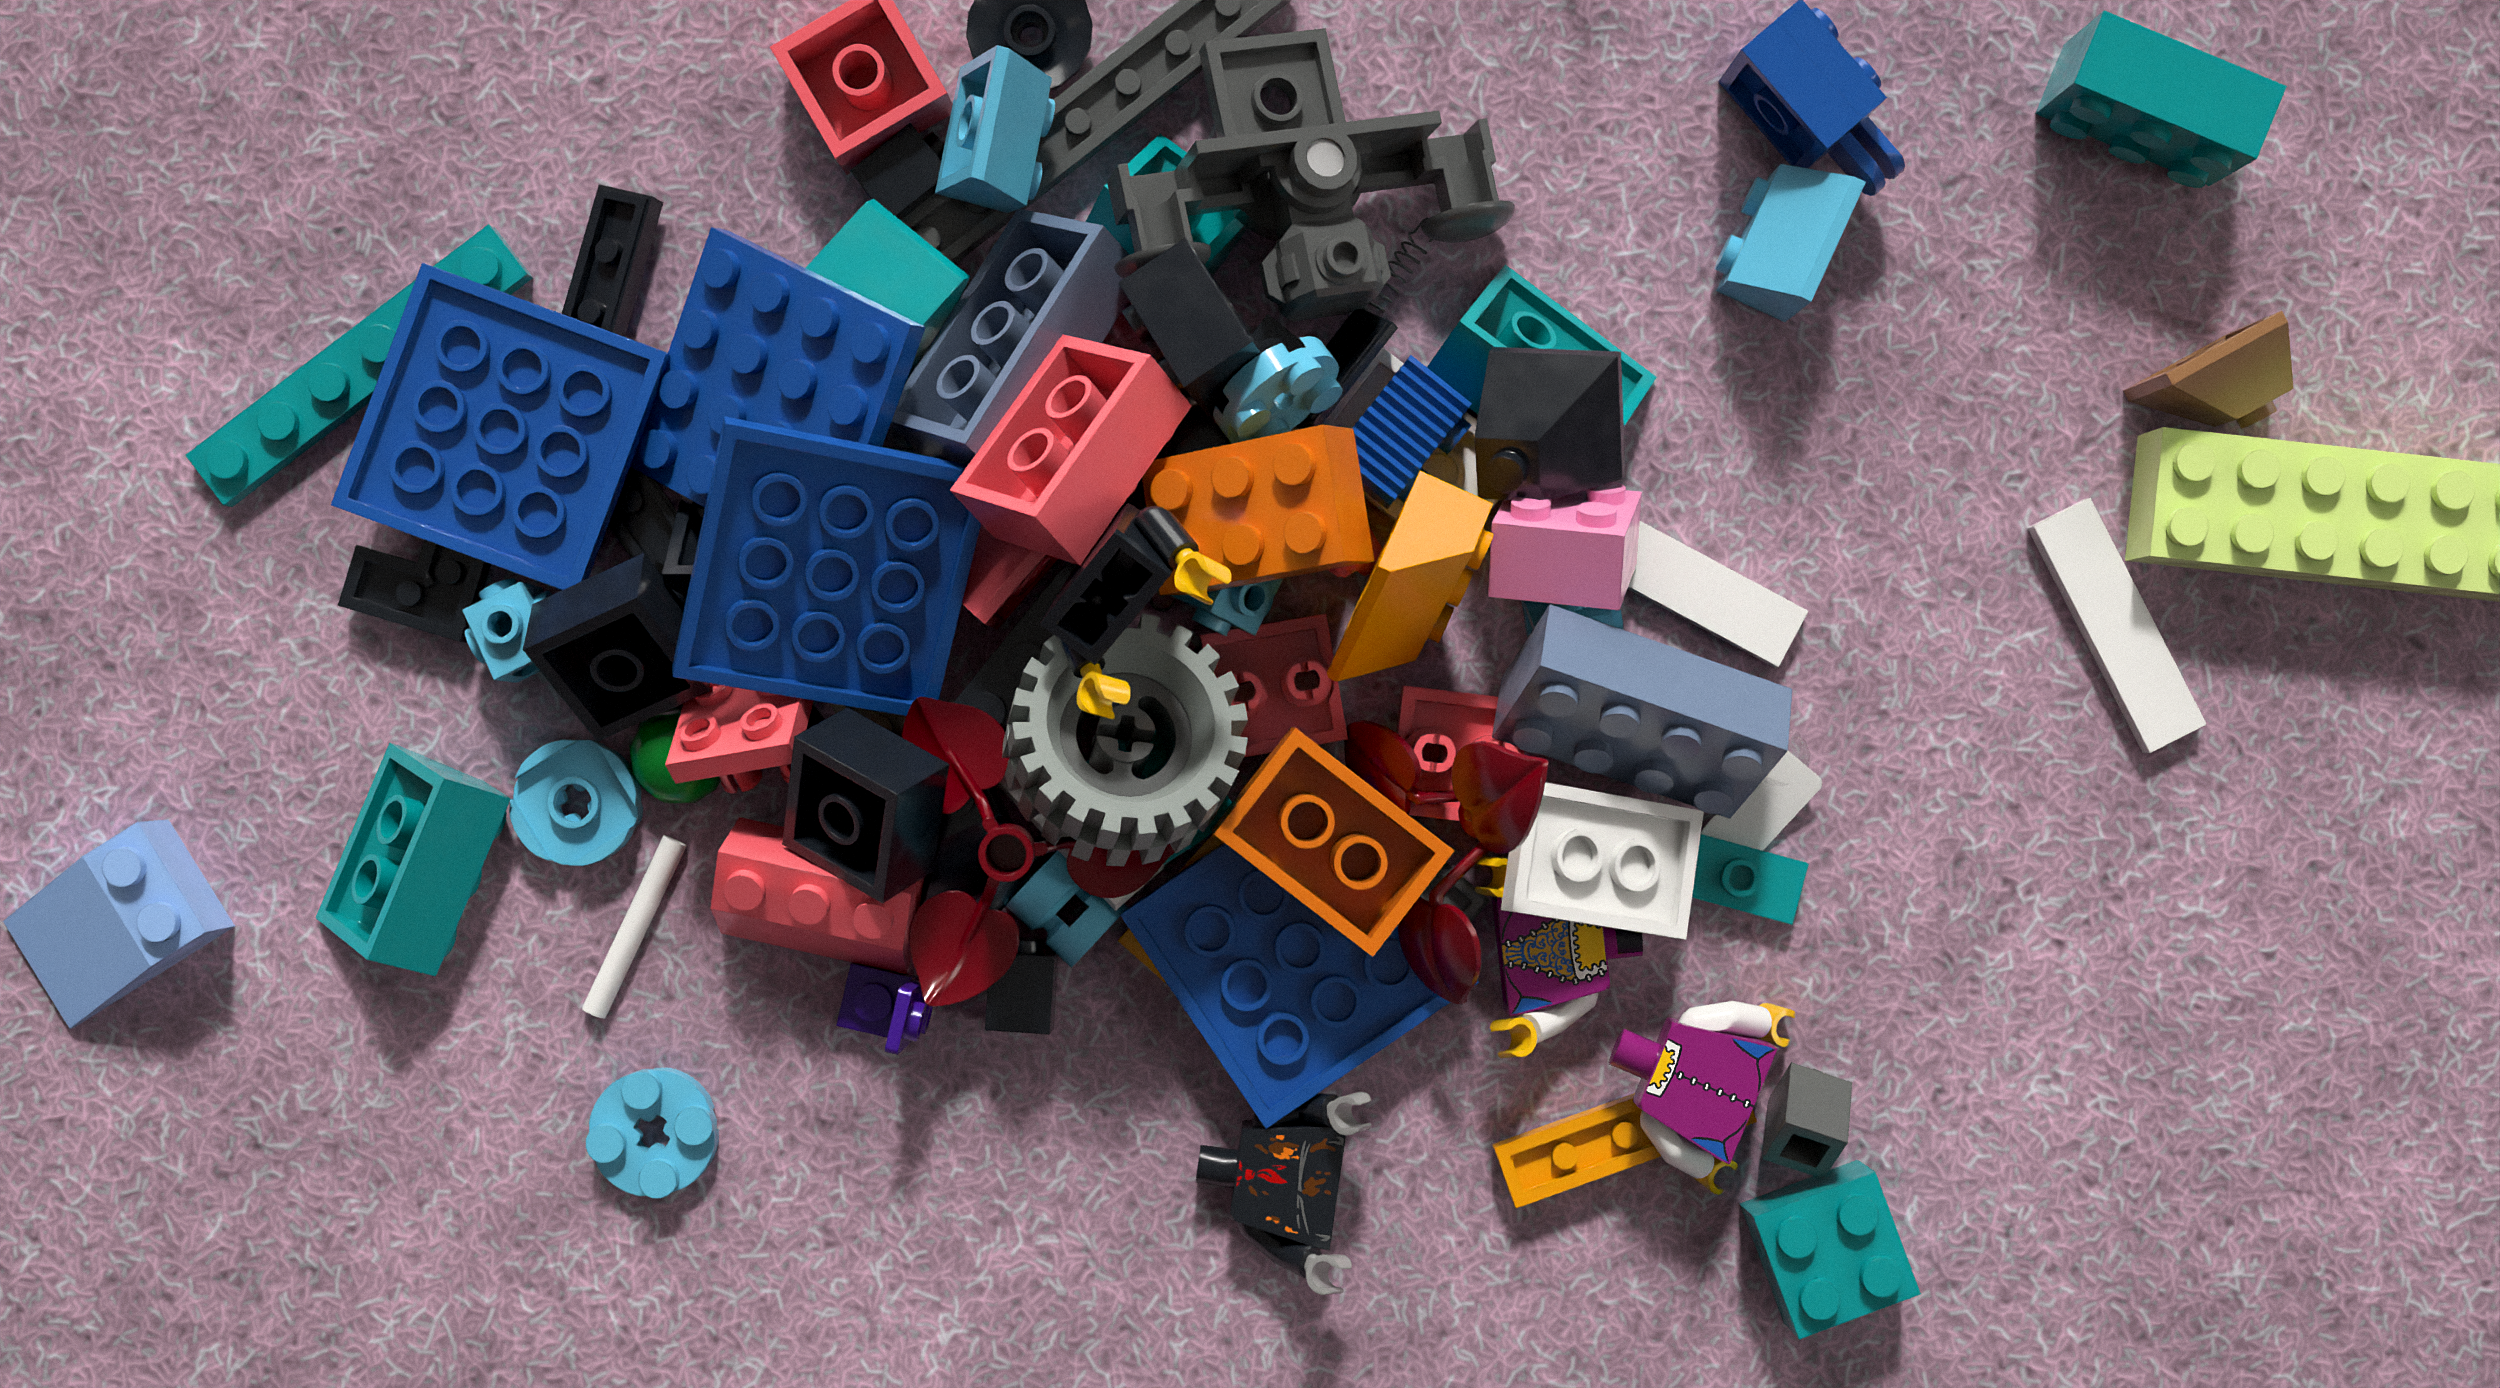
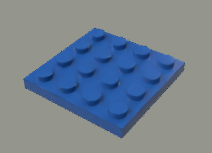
[630,227,926,507]
[331,263,670,590]
[672,416,981,716]
[1120,842,1480,1129]

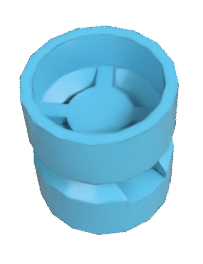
[1006,850,1128,968]

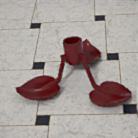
[902,697,1175,1007]
[1344,720,1549,1005]

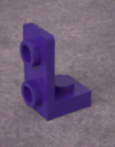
[836,962,933,1055]

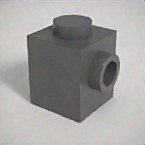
[1762,1062,1852,1179]

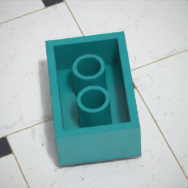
[2035,10,2287,188]

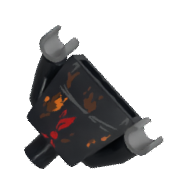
[1195,1092,1372,1295]

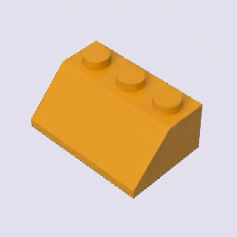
[1327,471,1494,682]

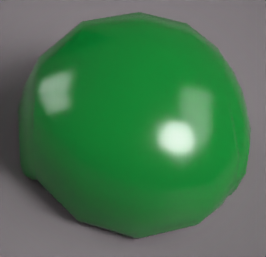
[629,705,721,804]

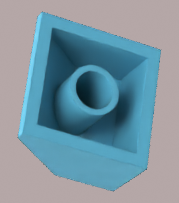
[935,45,1055,213]
[1714,164,1866,322]

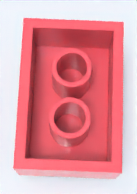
[950,334,1192,565]

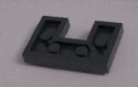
[337,539,491,643]

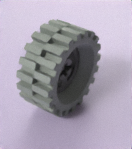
[1002,613,1248,866]

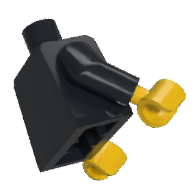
[1040,503,1231,720]

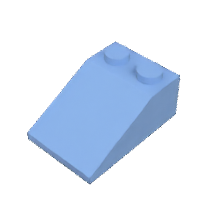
[3,819,235,1029]

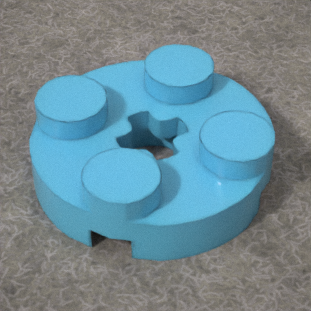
[1213,336,1343,443]
[509,740,643,866]
[586,1068,719,1198]

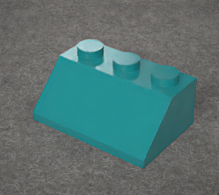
[1427,264,1657,426]
[315,742,511,976]

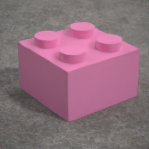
[1488,482,1642,611]

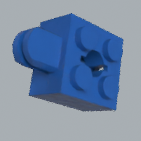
[1718,0,1905,196]

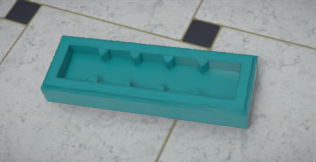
[1692,834,1809,925]

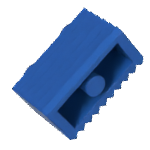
[1352,355,1472,510]

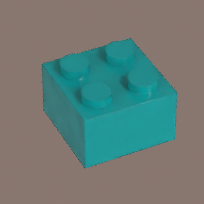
[1739,1160,1921,1340]

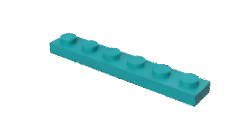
[185,224,533,507]

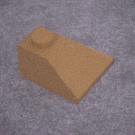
[2123,311,2294,429]

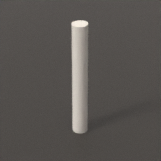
[582,835,687,1019]

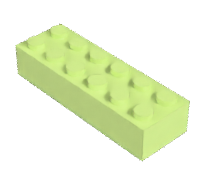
[2125,427,2500,602]

